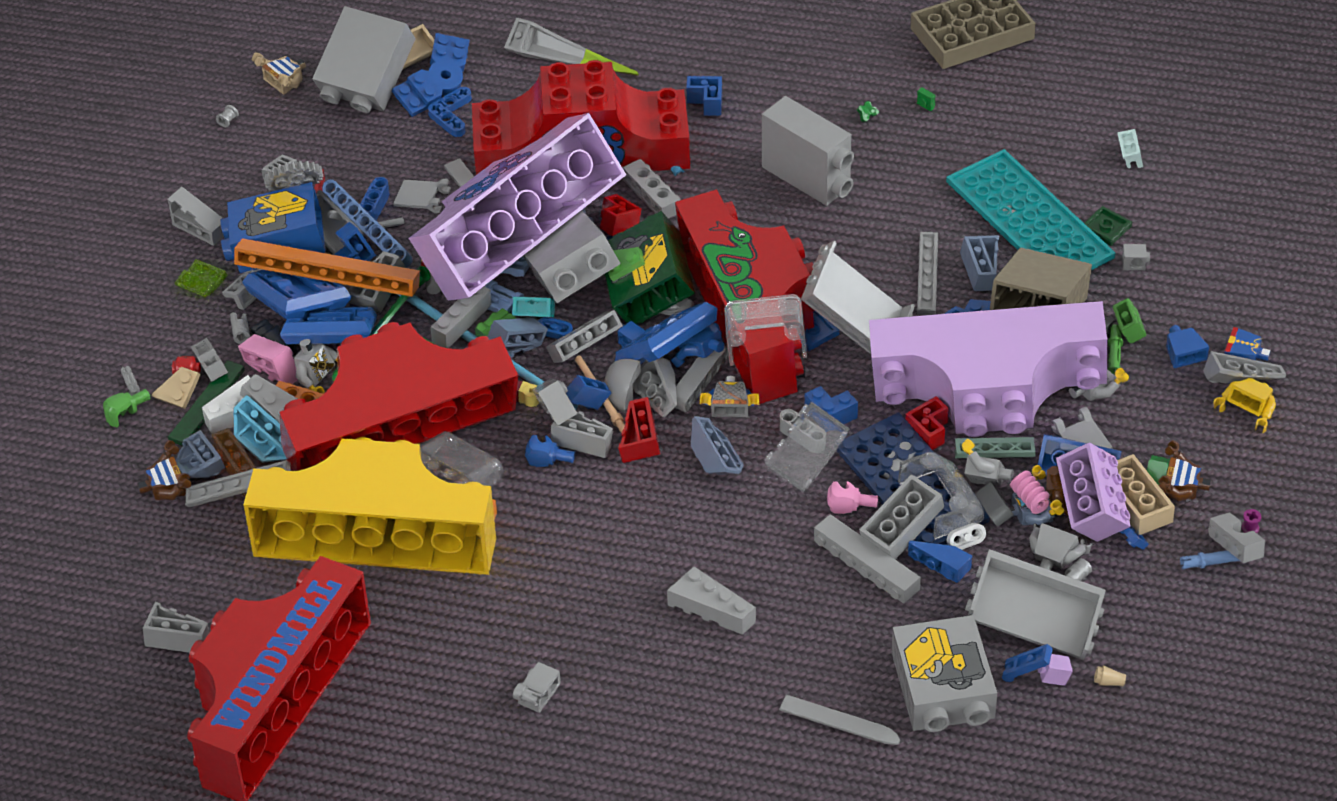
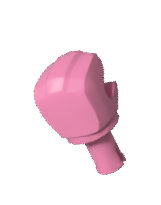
[827,481,878,514]

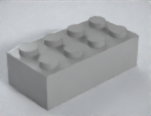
[859,474,944,560]

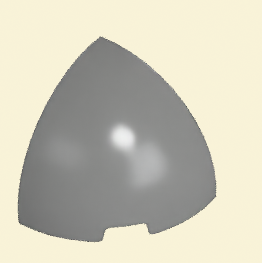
[604,359,641,413]

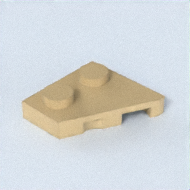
[152,367,200,409]

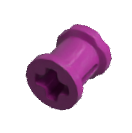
[1241,509,1261,533]

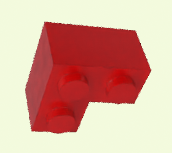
[600,194,642,236]
[905,396,948,450]

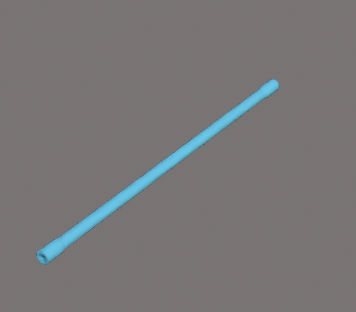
[397,294,578,410]

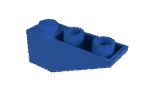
[908,541,972,583]

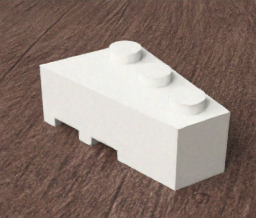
[202,375,250,435]

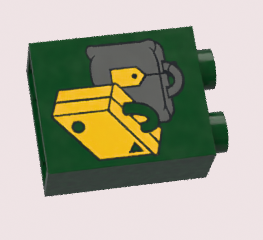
[605,211,695,325]

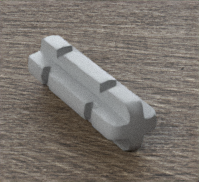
[121,366,140,396]

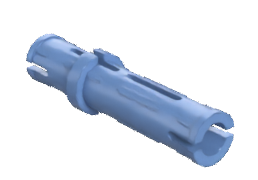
[1180,550,1240,570]

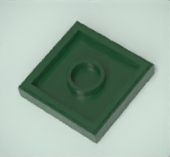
[1084,206,1132,246]

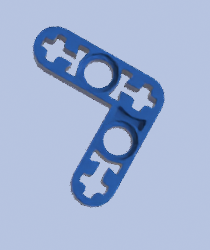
[428,87,472,137]

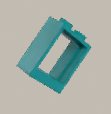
[512,297,555,317]

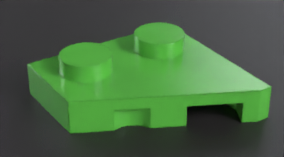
[608,247,645,282]

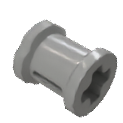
[216,105,239,128]

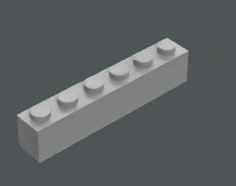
[814,514,921,604]

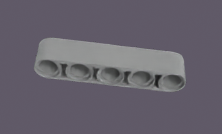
[674,346,730,412]

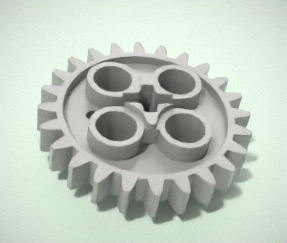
[264,161,324,191]

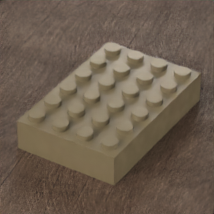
[911,0,1035,69]

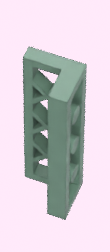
[955,437,1036,458]

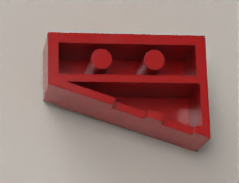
[618,397,661,463]

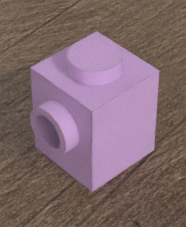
[1038,654,1073,686]

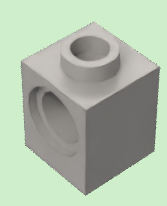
[1122,244,1150,270]

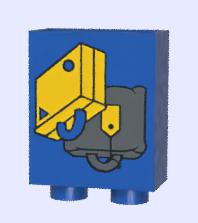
[220,182,326,273]

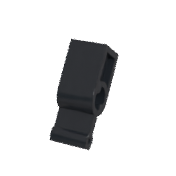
[250,319,297,353]

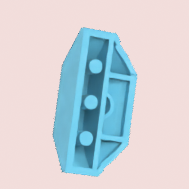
[233,395,287,463]

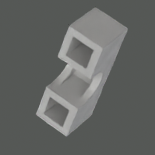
[1208,512,1265,563]

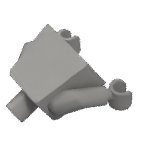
[1029,523,1092,571]

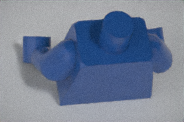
[671,323,724,368]

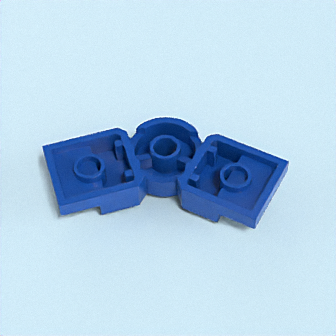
[392,33,470,117]

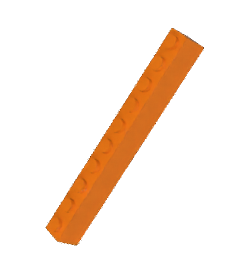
[234,238,420,297]

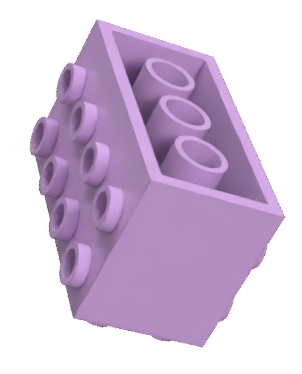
[1056,442,1131,542]

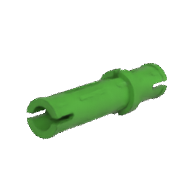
[1108,324,1123,375]

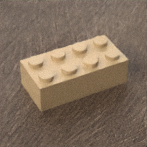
[1117,454,1175,536]

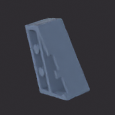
[488,318,548,358]

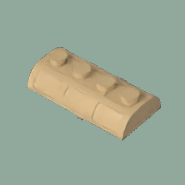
[402,24,434,70]

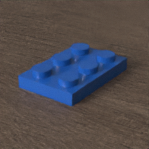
[799,311,839,351]

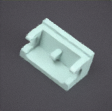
[1118,129,1143,168]

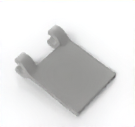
[393,179,451,213]
[1051,407,1113,449]

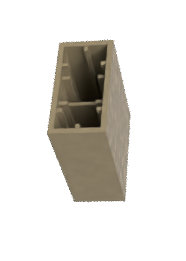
[990,247,1092,310]

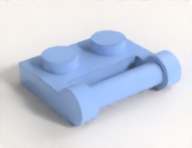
[485,280,524,313]

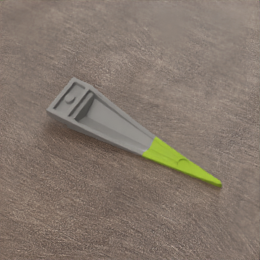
[504,17,639,75]

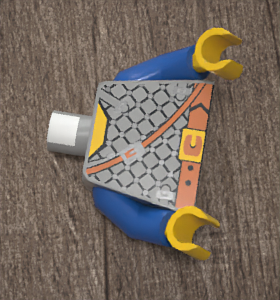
[699,376,760,417]

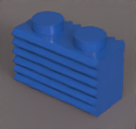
[566,375,611,410]

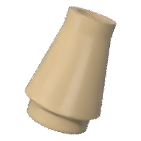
[1094,665,1126,686]

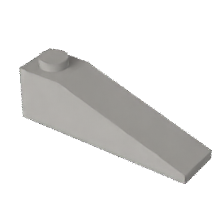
[1203,351,1286,384]
[633,357,677,418]

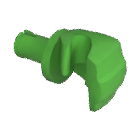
[103,389,151,428]

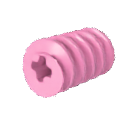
[1010,471,1049,514]

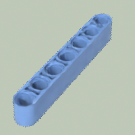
[322,179,413,268]

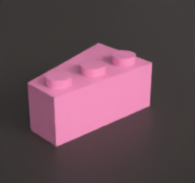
[238,334,297,384]

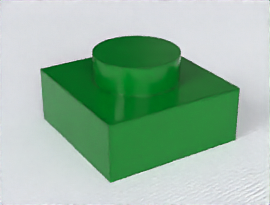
[917,87,935,111]

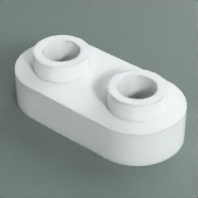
[947,522,986,550]

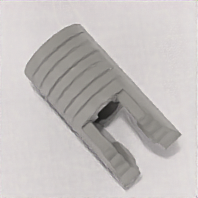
[230,312,250,344]
[1064,558,1092,581]

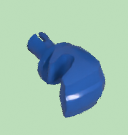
[525,435,575,467]

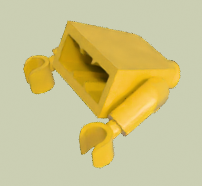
[1214,378,1276,433]

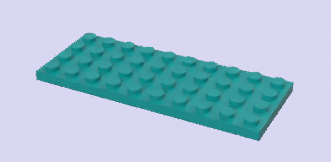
[946,149,1116,270]

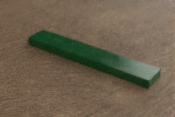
[168,360,245,446]

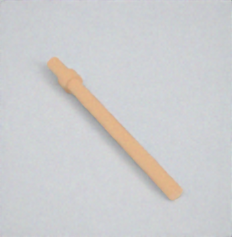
[575,356,625,433]

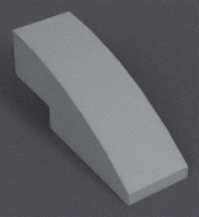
[191,338,228,382]

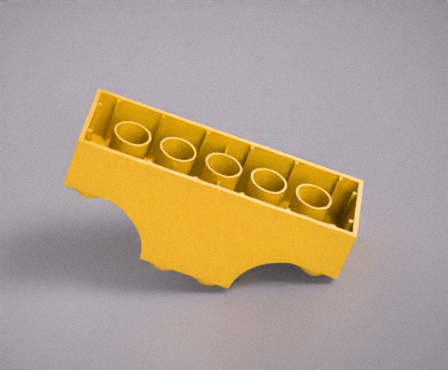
[243,437,496,575]

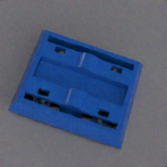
[243,270,351,320]
[615,302,718,364]
[280,307,377,344]

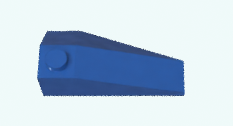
[1038,434,1122,475]

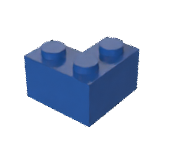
[686,76,722,116]
[334,222,376,261]
[805,386,858,433]

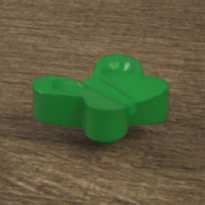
[857,101,879,123]

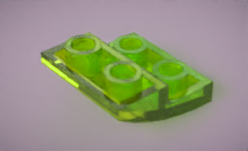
[174,259,228,298]

